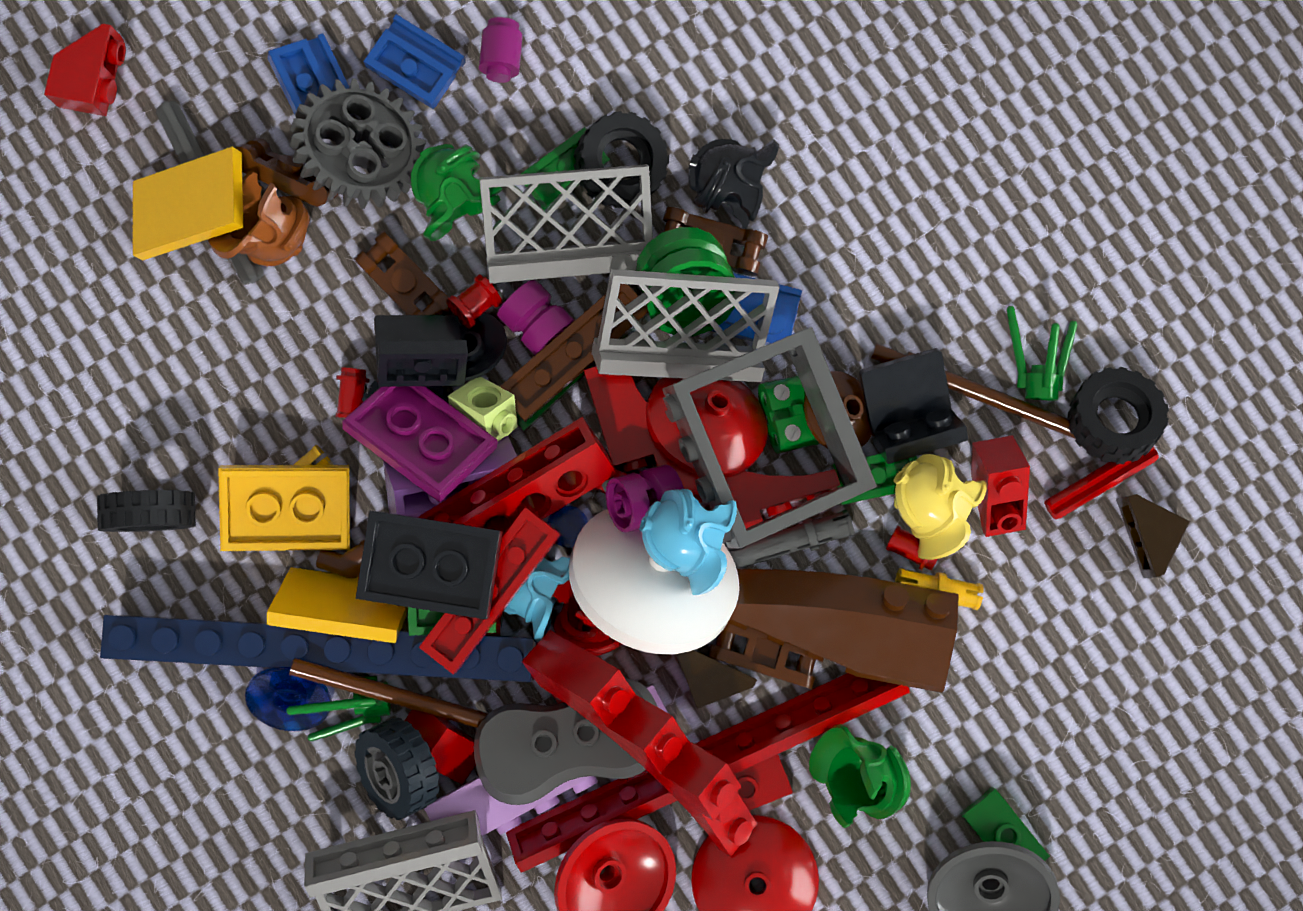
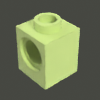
[448,376,518,441]

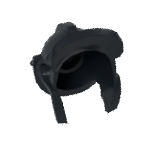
[688,139,779,229]

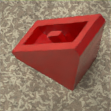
[404,710,476,784]

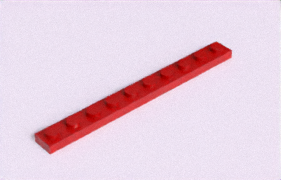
[506,673,910,873]

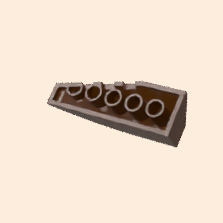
[728,569,959,693]

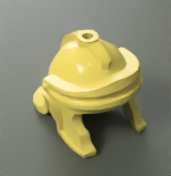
[894,454,987,560]

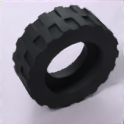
[574,111,669,208]
[1067,367,1169,464]
[97,490,196,532]

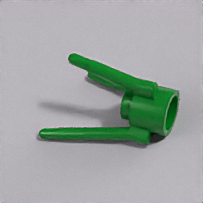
[1006,306,1078,401]
[286,675,391,741]

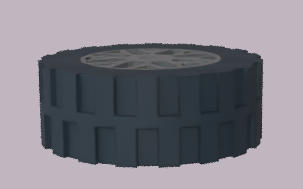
[354,717,439,820]

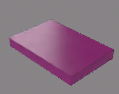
[342,386,498,503]

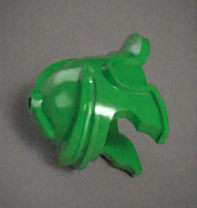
[411,144,503,241]
[809,724,911,828]

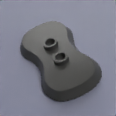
[474,678,657,805]

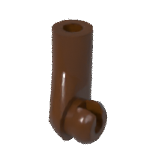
[316,539,365,578]

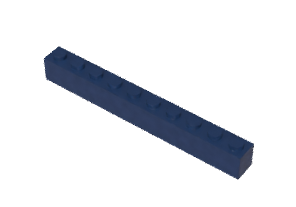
[100,615,537,682]

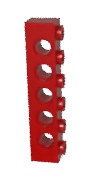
[397,417,618,607]

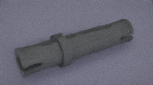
[726,509,855,569]

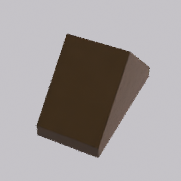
[1116,494,1190,578]
[676,650,757,709]

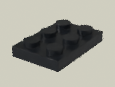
[356,511,503,620]

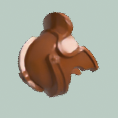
[208,171,310,266]

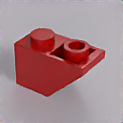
[44,24,126,116]
[971,435,1030,537]

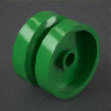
[636,227,735,336]

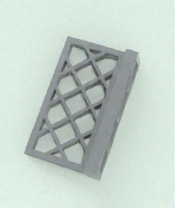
[479,164,653,283]
[591,269,780,382]
[304,810,502,911]

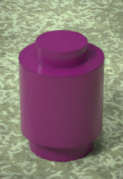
[479,17,523,83]

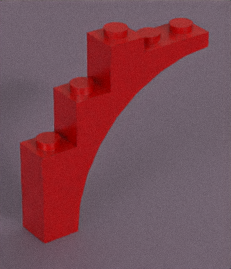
[584,367,840,528]
[521,630,757,857]

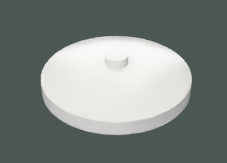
[569,509,739,654]

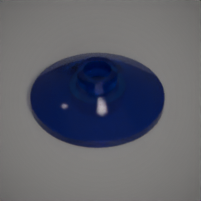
[245,667,332,731]

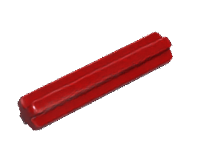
[1044,447,1159,519]

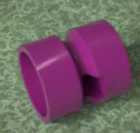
[497,279,575,356]
[605,465,684,533]

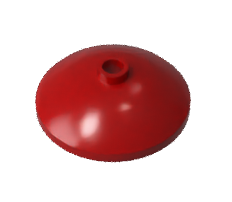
[646,377,768,477]
[691,815,819,911]
[554,818,676,911]

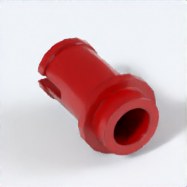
[335,367,370,418]
[885,525,938,571]

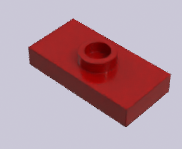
[734,754,793,811]

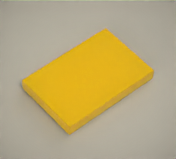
[133,146,243,261]
[218,465,350,551]
[267,567,408,643]

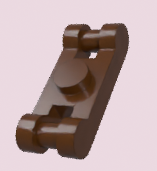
[236,138,340,207]
[663,207,768,276]
[353,231,451,315]
[707,623,816,689]

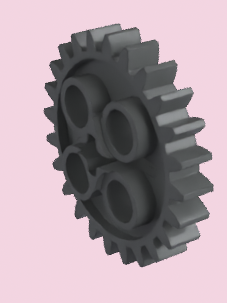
[289,78,426,209]

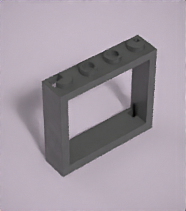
[662,327,877,549]

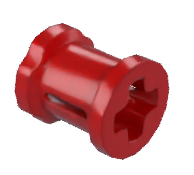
[446,274,502,329]

